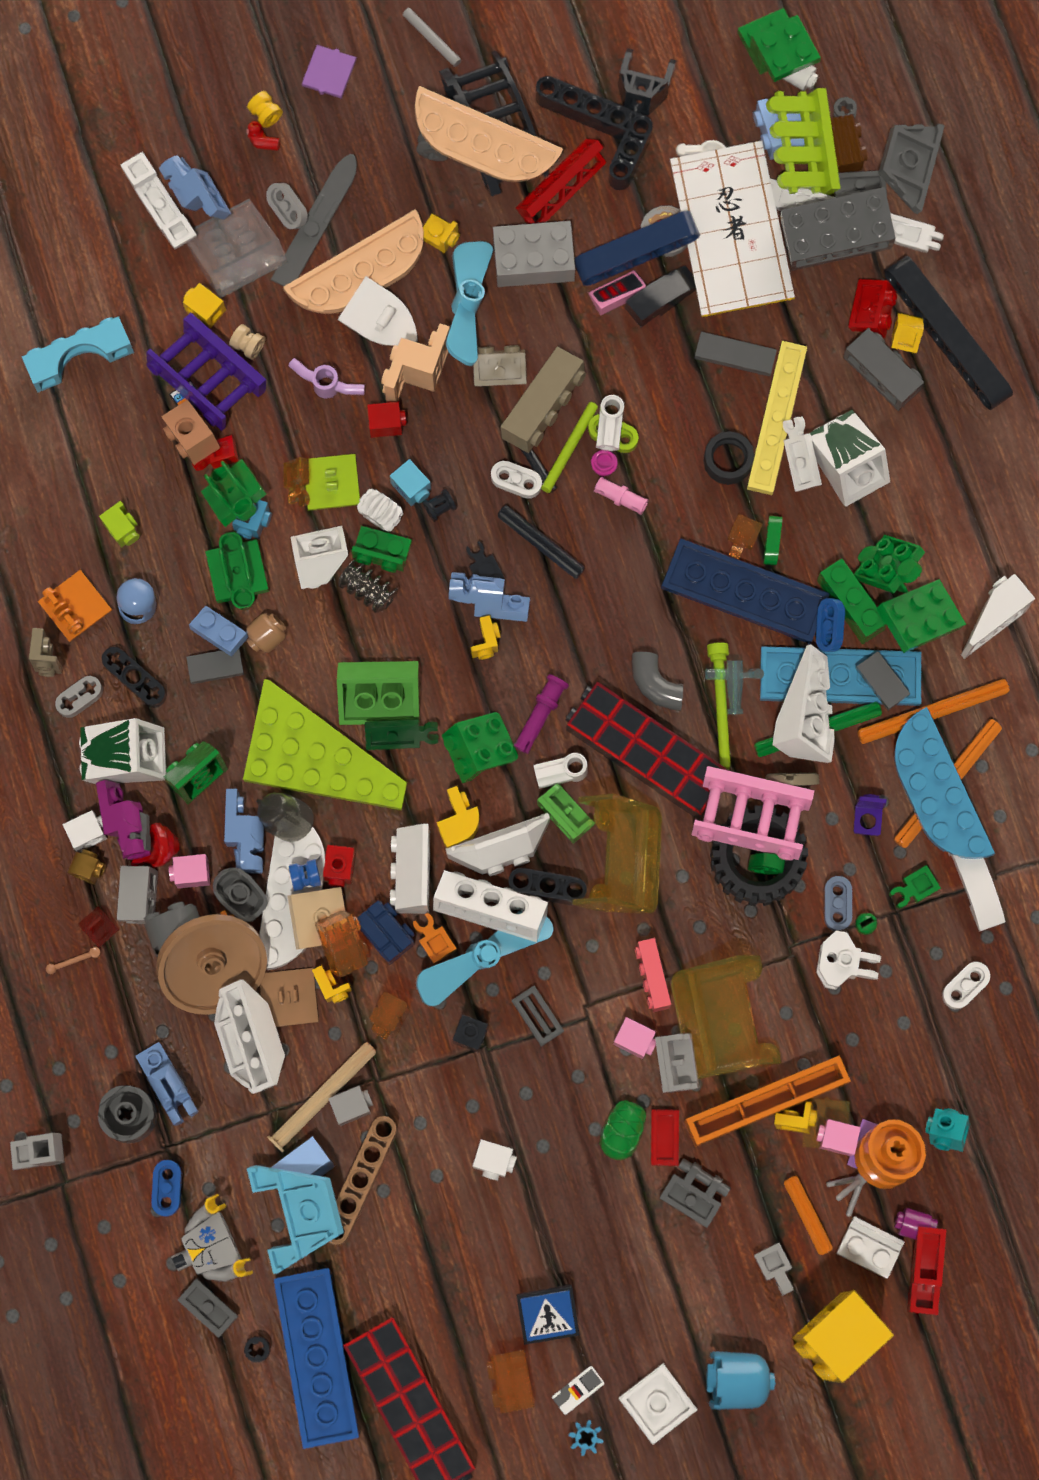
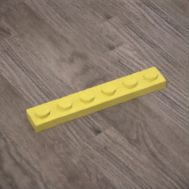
[747,341,807,495]

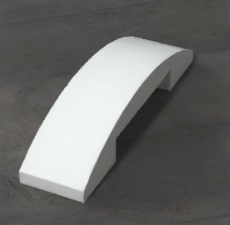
[121,152,197,249]
[948,853,1005,932]

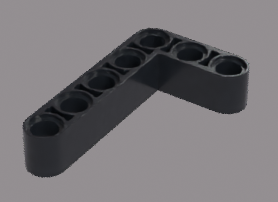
[536,76,653,191]

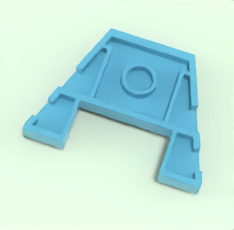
[247,1165,344,1274]

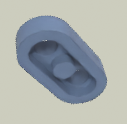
[824,876,852,931]

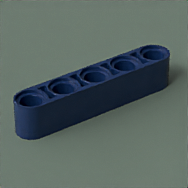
[574,211,700,286]

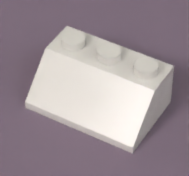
[390,824,430,914]

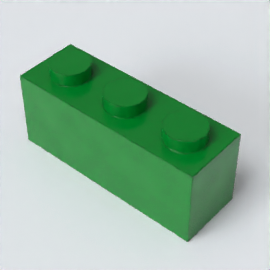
[817,558,887,645]

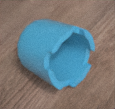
[707,1351,775,1409]

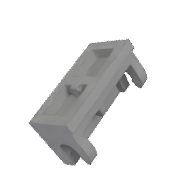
[117,866,158,924]
[655,1033,699,1093]

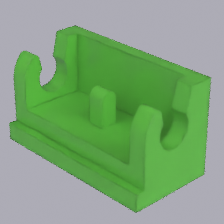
[537,783,595,844]

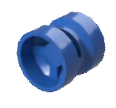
[289,859,321,892]

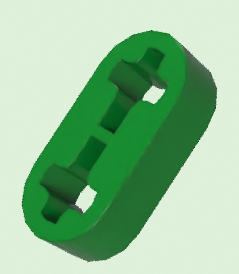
[763,515,782,566]
[747,853,786,875]

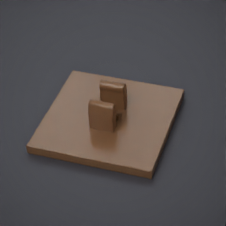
[260,968,319,1027]

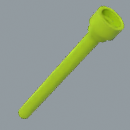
[707,643,731,770]

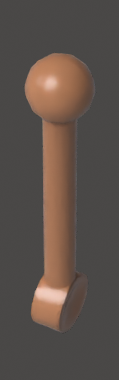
[46,947,101,974]

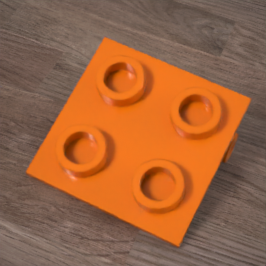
[38,570,112,642]

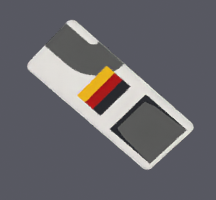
[552,1366,604,1415]

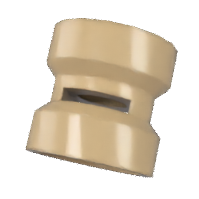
[229,324,265,360]

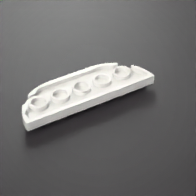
[259,809,325,970]

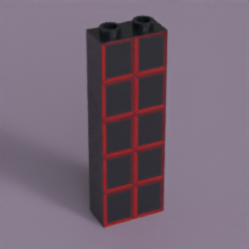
[565,682,729,820]
[343,1317,476,1480]

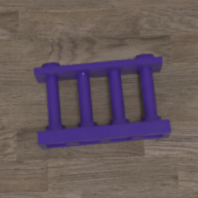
[146,313,266,431]

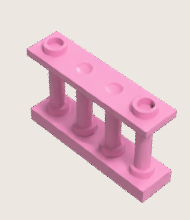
[692,766,814,860]

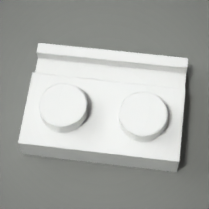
[836,1216,905,1279]

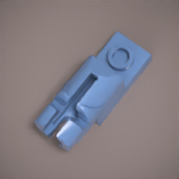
[159,156,231,220]
[449,572,530,622]
[224,789,264,874]
[135,1042,199,1126]

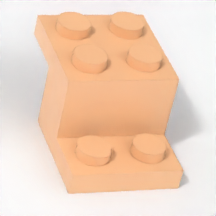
[381,324,450,403]

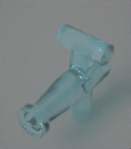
[705,660,764,714]

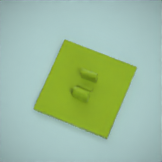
[303,454,360,510]

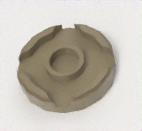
[765,773,819,786]

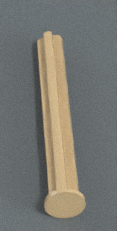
[267,1042,376,1153]

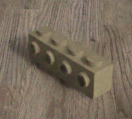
[501,346,586,453]

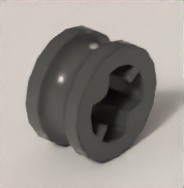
[833,97,857,119]

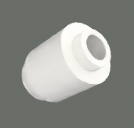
[783,66,819,91]

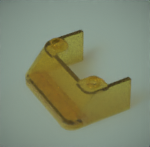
[572,794,662,914]

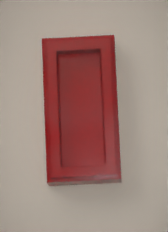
[651,1109,679,1166]

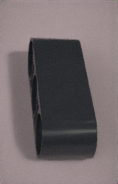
[509,868,587,906]

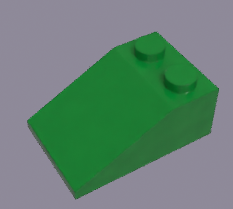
[163,741,228,805]

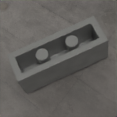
[843,328,924,411]

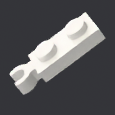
[783,417,822,492]

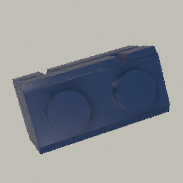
[354,900,415,965]

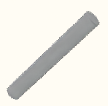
[403,8,461,67]

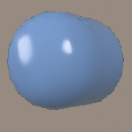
[116,578,157,624]

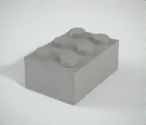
[493,221,575,287]

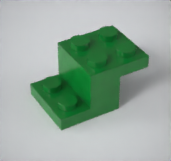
[737,8,821,82]

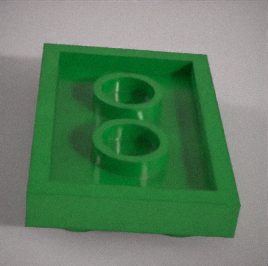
[877,579,966,653]

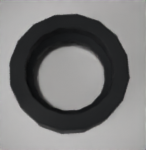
[703,431,754,485]

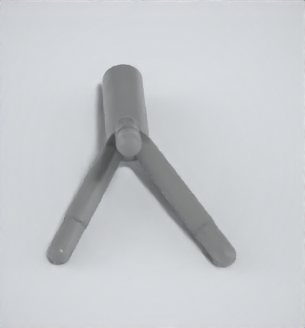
[826,1173,867,1217]

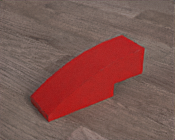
[907,1226,946,1315]

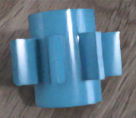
[569,1420,604,1456]

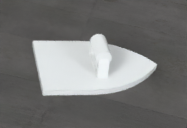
[338,276,417,346]

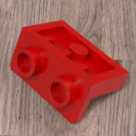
[848,279,897,338]

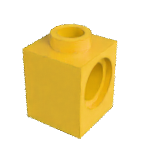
[183,283,226,329]
[891,313,924,353]

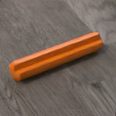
[784,1176,833,1255]

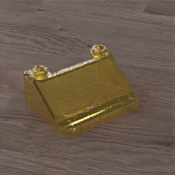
[671,955,782,1079]

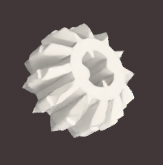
[357,489,403,531]

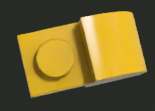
[437,786,479,848]

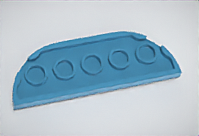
[894,707,995,859]

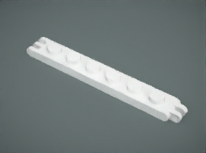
[770,179,944,253]

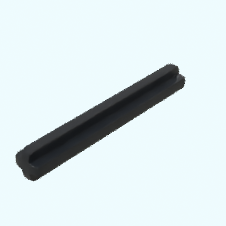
[498,505,585,579]

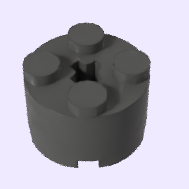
[144,902,200,957]
[98,1086,158,1144]

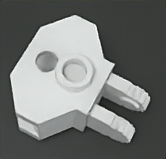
[816,931,881,990]

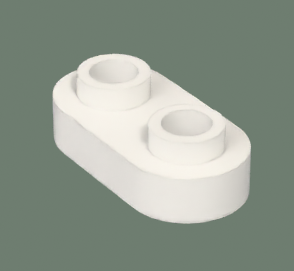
[491,461,542,498]
[942,962,990,1009]

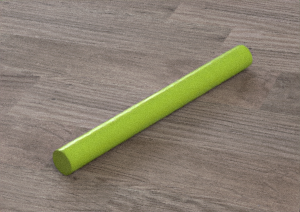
[541,402,598,493]

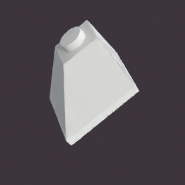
[291,526,348,589]

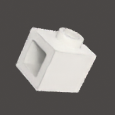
[473,1140,517,1181]

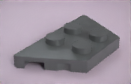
[879,124,945,214]

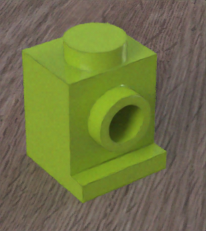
[99,501,140,548]

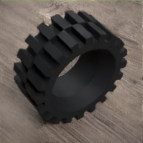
[710,806,808,906]

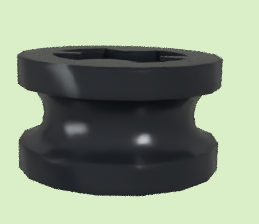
[244,1337,270,1362]

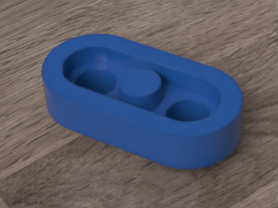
[816,598,845,652]
[151,1160,182,1217]

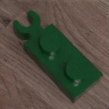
[365,719,439,750]

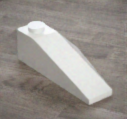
[773,645,835,763]

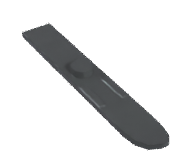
[271,154,357,287]

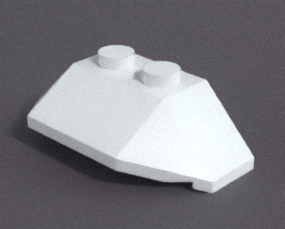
[446,813,550,876]
[214,980,285,1094]

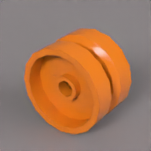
[854,1120,926,1189]

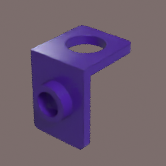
[853,794,887,836]

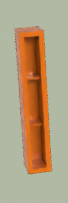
[684,1055,850,1147]

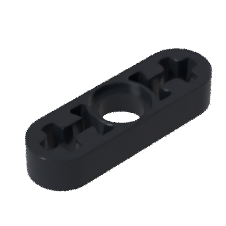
[102,647,166,708]

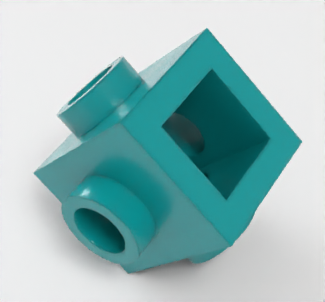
[926,1108,970,1152]

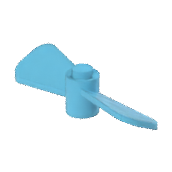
[446,242,493,366]
[416,910,553,1006]

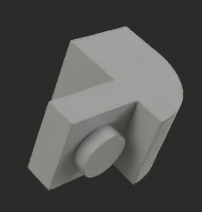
[10,1133,64,1170]

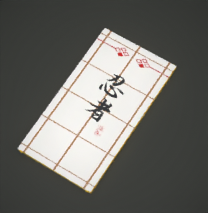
[670,141,795,317]

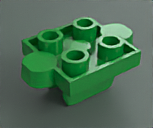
[201,459,266,527]
[205,532,269,610]
[854,535,925,593]

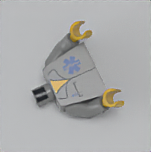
[171,1194,253,1282]

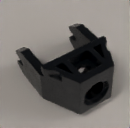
[618,48,677,116]

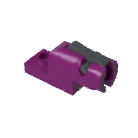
[96,780,151,860]

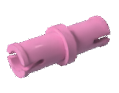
[594,477,649,515]

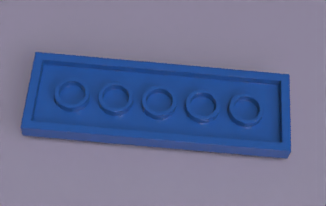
[274,1268,360,1449]

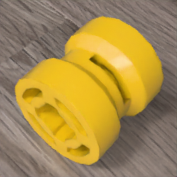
[247,91,283,128]

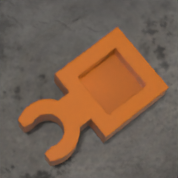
[413,913,457,964]

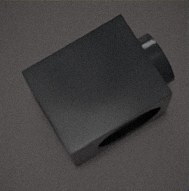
[452,1014,489,1053]

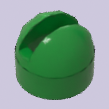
[855,912,878,935]

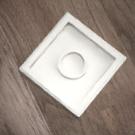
[618,1364,697,1445]

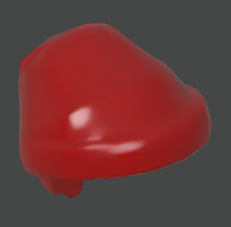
[131,823,180,867]

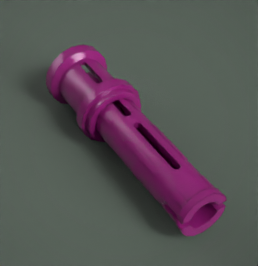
[513,674,569,754]

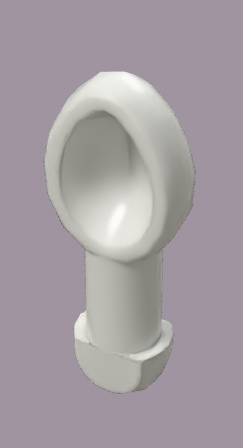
[676,140,726,157]

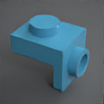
[232,500,272,539]

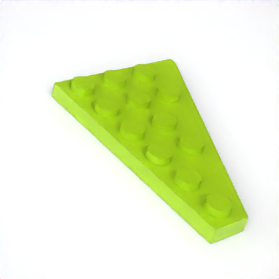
[243,679,407,810]

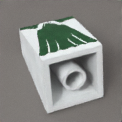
[809,410,890,507]
[79,718,166,784]

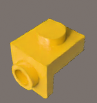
[471,615,500,660]

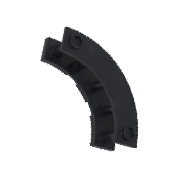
[439,50,549,197]

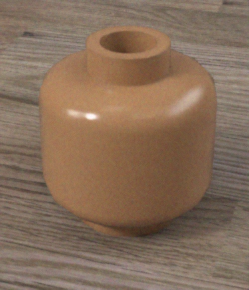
[246,613,286,653]

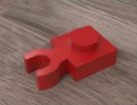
[192,435,238,471]

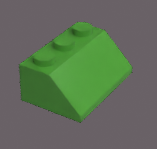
[337,661,420,725]

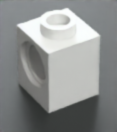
[63,811,107,852]

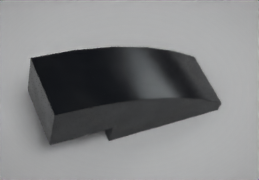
[625,266,696,328]

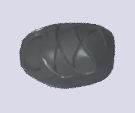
[213,868,268,922]

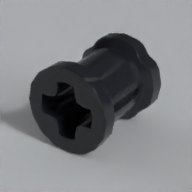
[422,489,457,522]

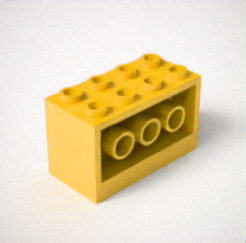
[792,1291,893,1383]

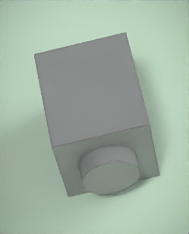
[328,1086,373,1126]

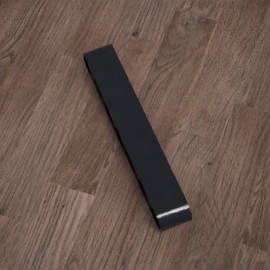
[884,256,1013,410]

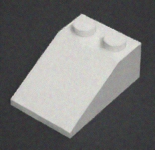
[961,574,1035,659]

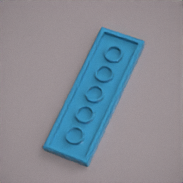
[760,647,921,706]

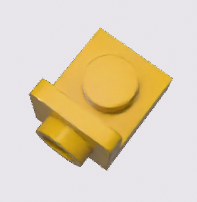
[423,214,460,253]
[312,965,352,1004]
[774,1101,817,1134]

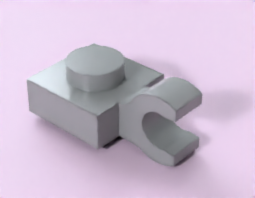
[754,1243,794,1296]

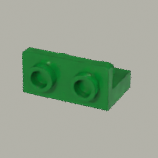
[351,526,412,573]

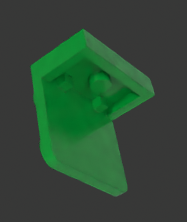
[441,712,518,783]

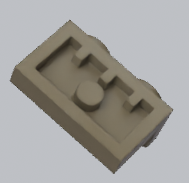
[473,345,527,386]
[29,628,62,677]

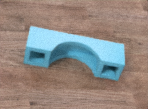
[22,317,134,392]

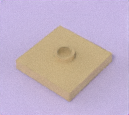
[288,887,350,950]

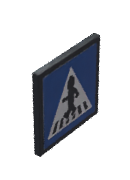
[516,1285,579,1345]

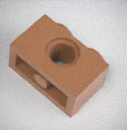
[161,400,220,465]

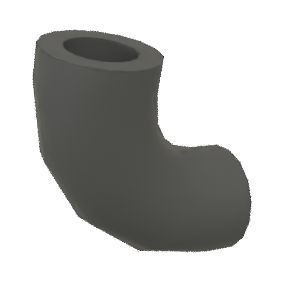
[631,652,683,711]

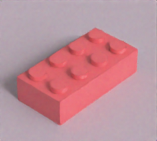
[634,938,671,1012]

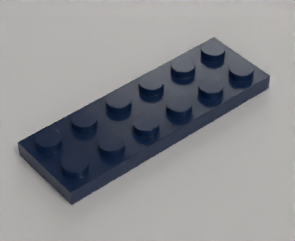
[661,538,830,644]

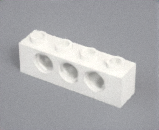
[433,870,548,942]

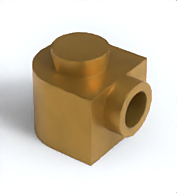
[67,849,106,885]

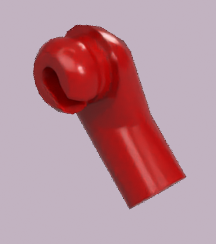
[247,121,280,151]

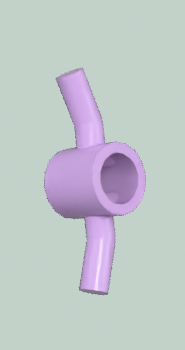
[288,358,365,398]

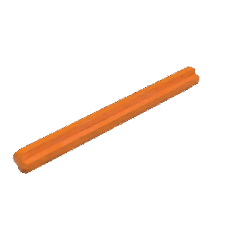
[858,679,1010,744]
[894,719,1002,848]

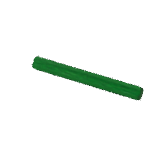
[754,702,882,757]

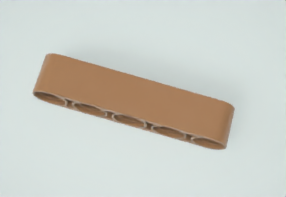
[329,1116,397,1245]

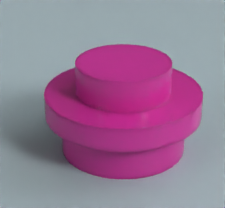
[591,450,617,476]

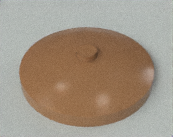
[156,915,267,1014]

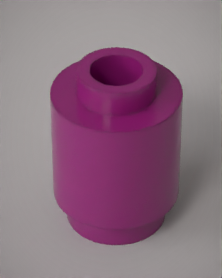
[894,1208,938,1240]

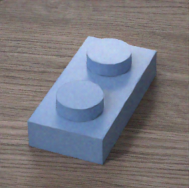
[189,606,248,657]

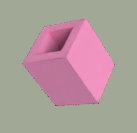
[169,854,210,888]
[613,1017,656,1059]
[816,1119,861,1157]

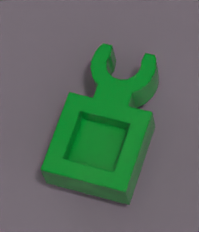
[889,865,941,909]

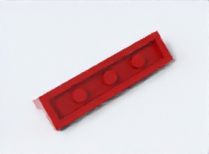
[515,139,607,224]

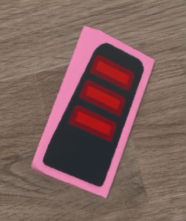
[588,271,646,316]

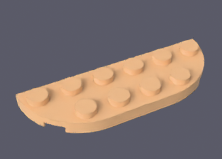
[415,86,563,182]
[283,209,423,314]

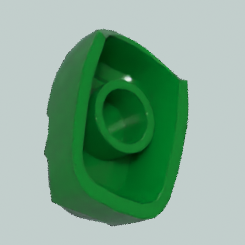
[599,1100,646,1160]

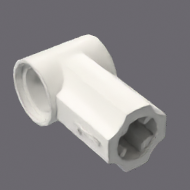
[596,395,624,451]
[533,753,588,789]

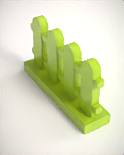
[766,88,841,195]

